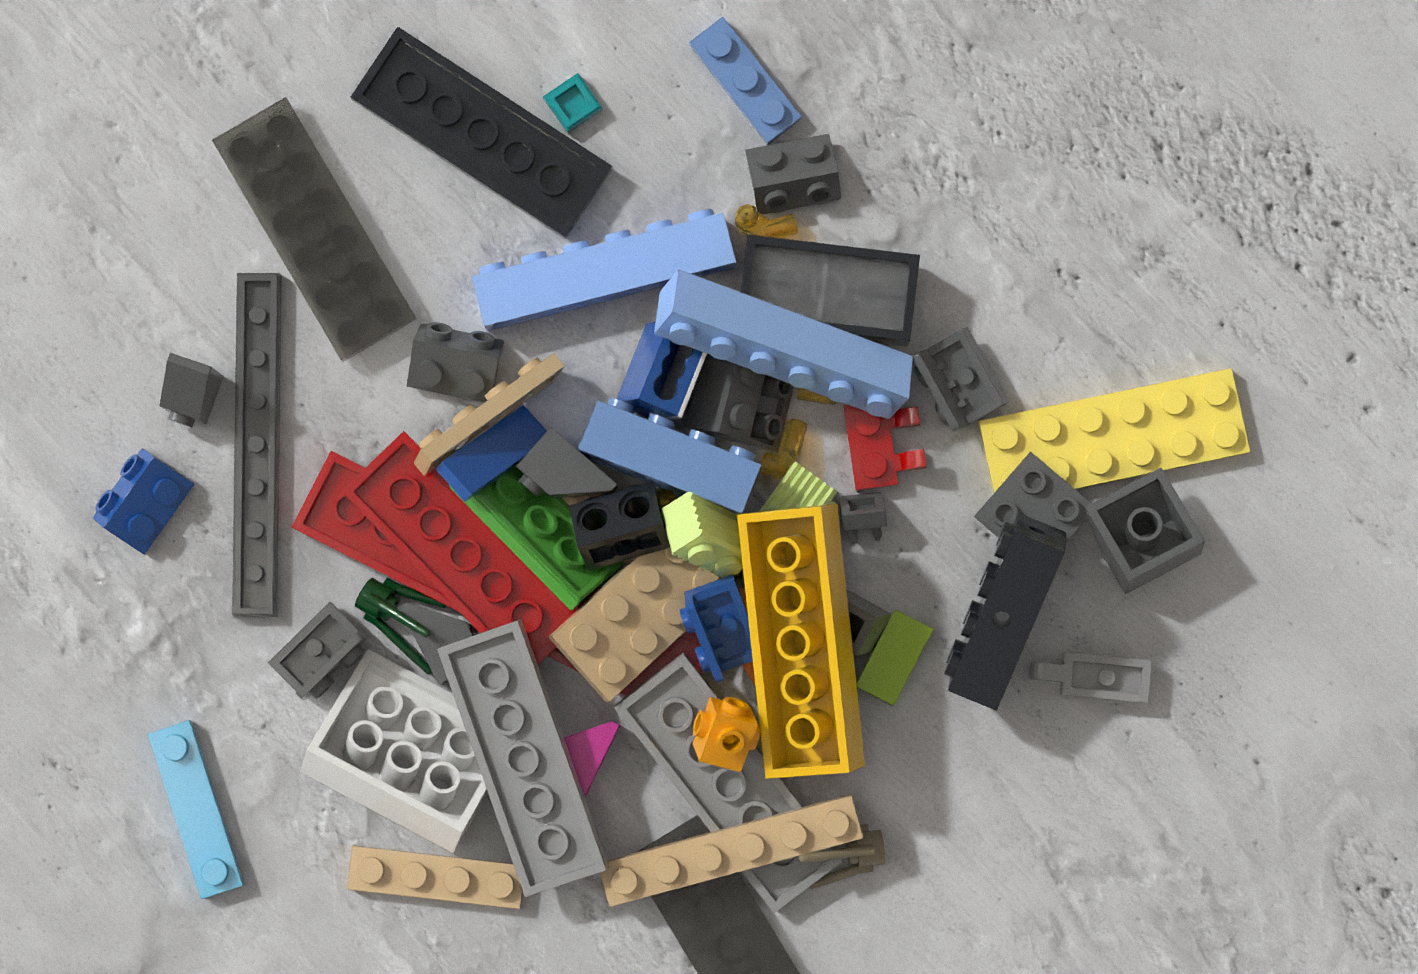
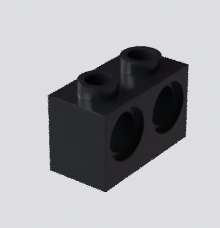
[569,482,670,571]

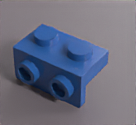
[93,448,194,555]
[680,574,753,683]

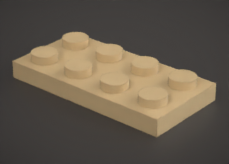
[549,548,721,702]

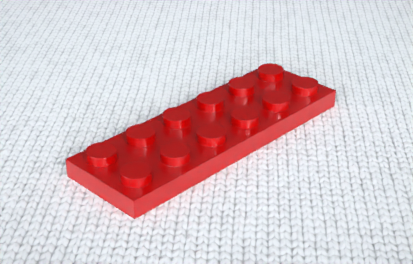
[341,431,579,665]

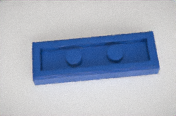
[436,405,547,502]

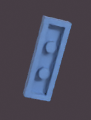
[689,17,802,145]

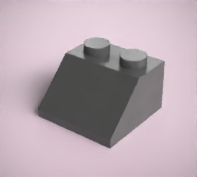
[1085,468,1205,595]

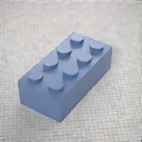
[578,397,761,515]

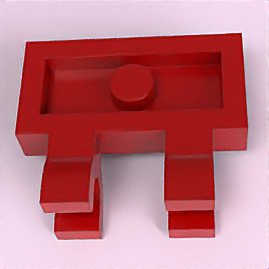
[843,404,927,491]

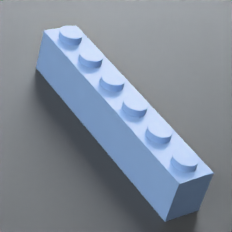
[472,209,736,331]
[654,269,913,419]

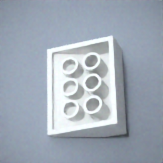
[300,649,488,854]

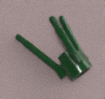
[355,577,447,675]

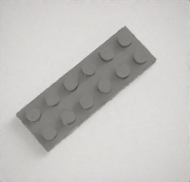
[437,619,610,897]
[614,652,844,913]

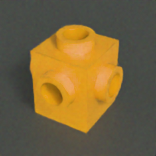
[693,697,760,772]

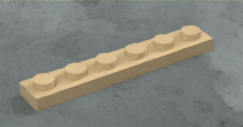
[600,794,864,907]

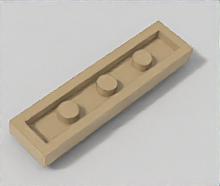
[414,353,564,476]
[347,845,523,909]

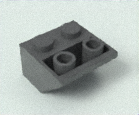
[683,354,794,452]

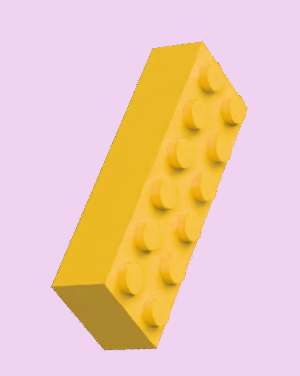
[737,504,865,779]

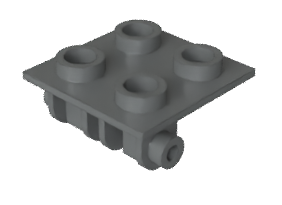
[974,451,1092,543]

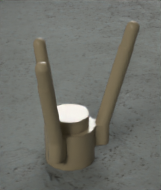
[799,824,885,889]

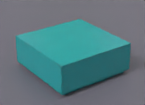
[543,73,602,134]

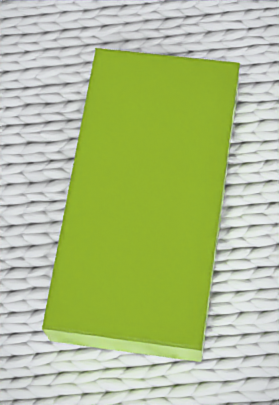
[856,609,933,706]

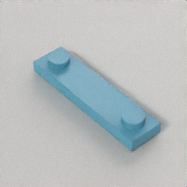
[148,720,244,899]

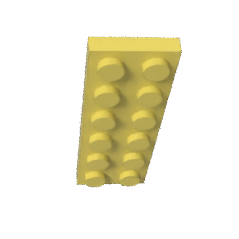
[978,368,1250,494]

